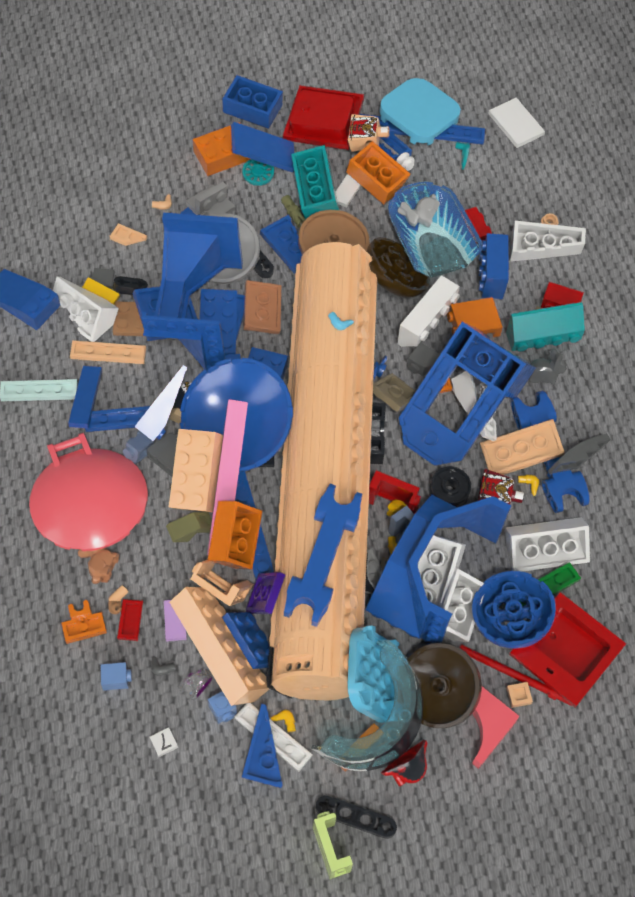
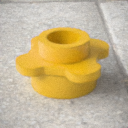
[387,500,407,517]

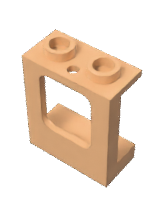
[191,560,254,606]

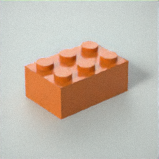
[193,122,250,176]
[208,501,262,570]

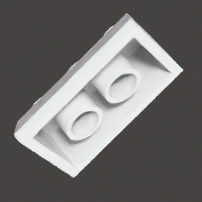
[442,568,484,642]

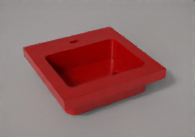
[283,85,364,150]
[509,592,627,708]

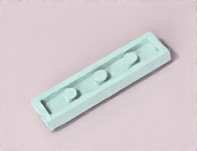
[0,379,78,401]

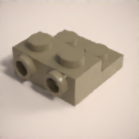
[373,373,416,412]

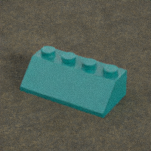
[506,302,585,352]

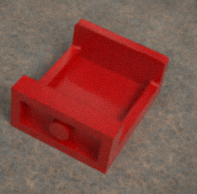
[369,470,421,514]

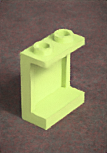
[313,811,353,879]

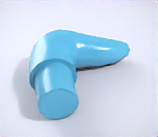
[328,312,354,331]

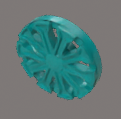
[242,159,274,186]

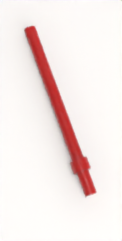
[460,644,572,706]

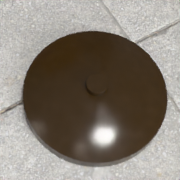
[399,643,482,728]

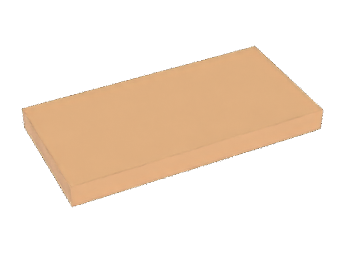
[480,419,565,475]

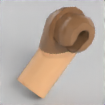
[108,585,128,614]

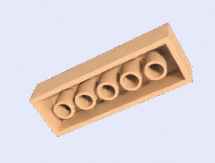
[169,587,269,706]

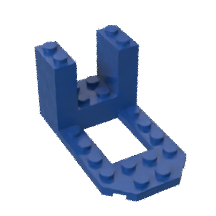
[399,322,536,466]

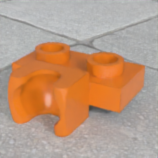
[61,600,107,644]

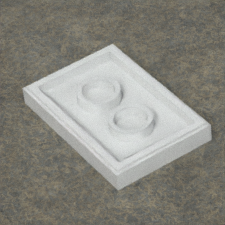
[488,98,545,148]

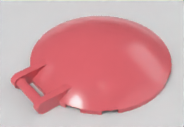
[29,432,148,551]

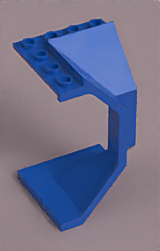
[142,212,243,369]
[365,495,511,645]

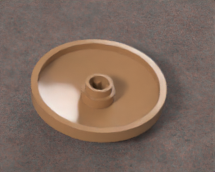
[298,210,370,255]

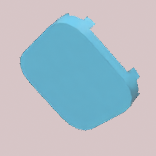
[379,78,461,145]
[348,625,405,723]

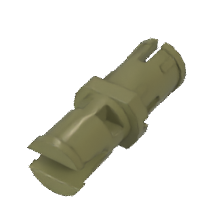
[281,195,306,228]

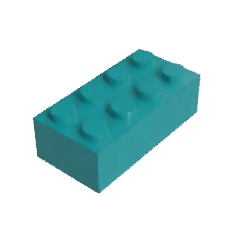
[291,145,339,219]

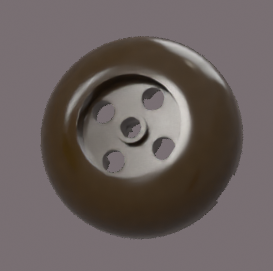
[366,237,430,298]

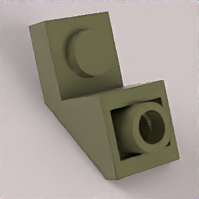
[166,512,212,542]

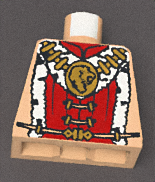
[348,114,389,152]

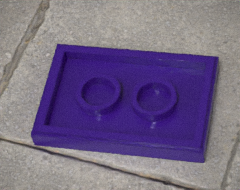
[246,572,285,614]

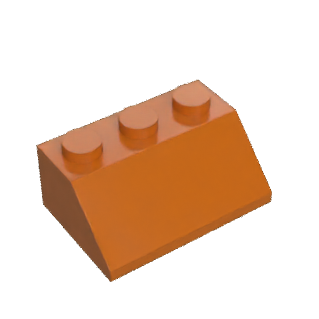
[346,141,410,205]

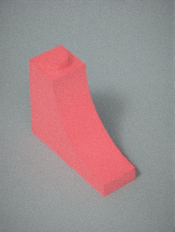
[472,687,519,769]

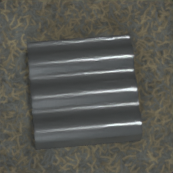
[92,268,115,289]

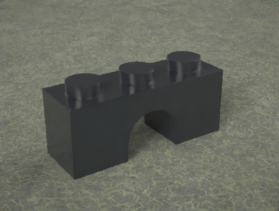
[370,402,386,464]

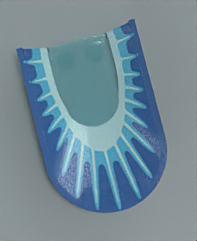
[388,182,482,277]

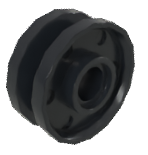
[429,466,472,508]

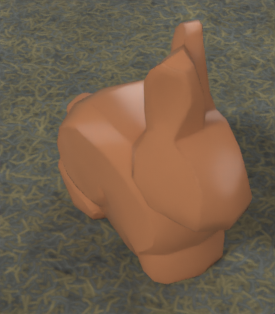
[78,547,119,584]

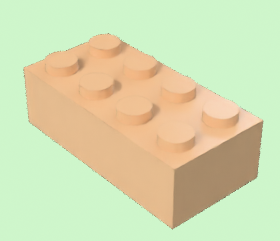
[169,429,223,513]

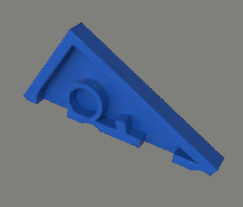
[242,704,282,788]

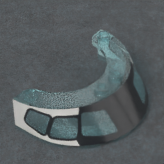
[310,640,423,771]

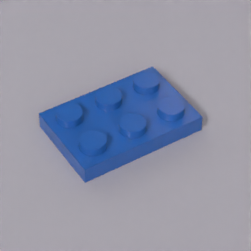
[222,612,270,669]

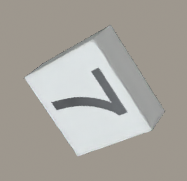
[150,727,178,757]

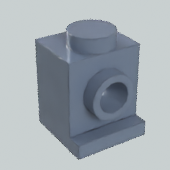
[123,430,154,464]

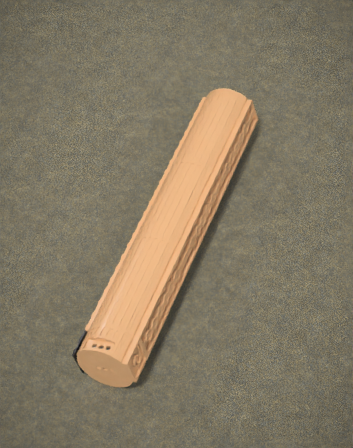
[266,242,377,701]

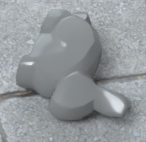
[398,194,440,228]

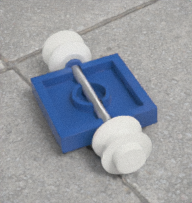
[379,132,415,171]

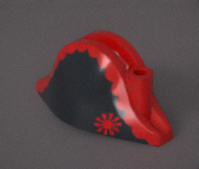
[381,740,428,786]

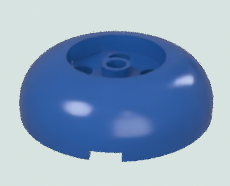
[472,571,556,649]

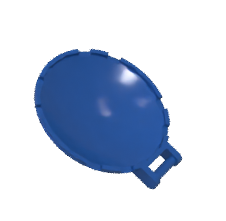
[180,358,293,472]

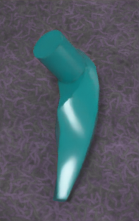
[455,142,470,170]

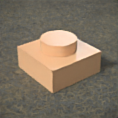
[506,682,533,708]

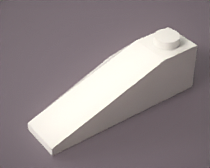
[53,276,119,342]
[451,371,497,441]

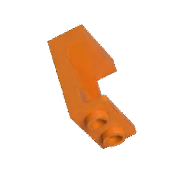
[447,297,503,337]

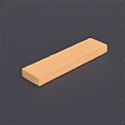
[70,340,147,364]

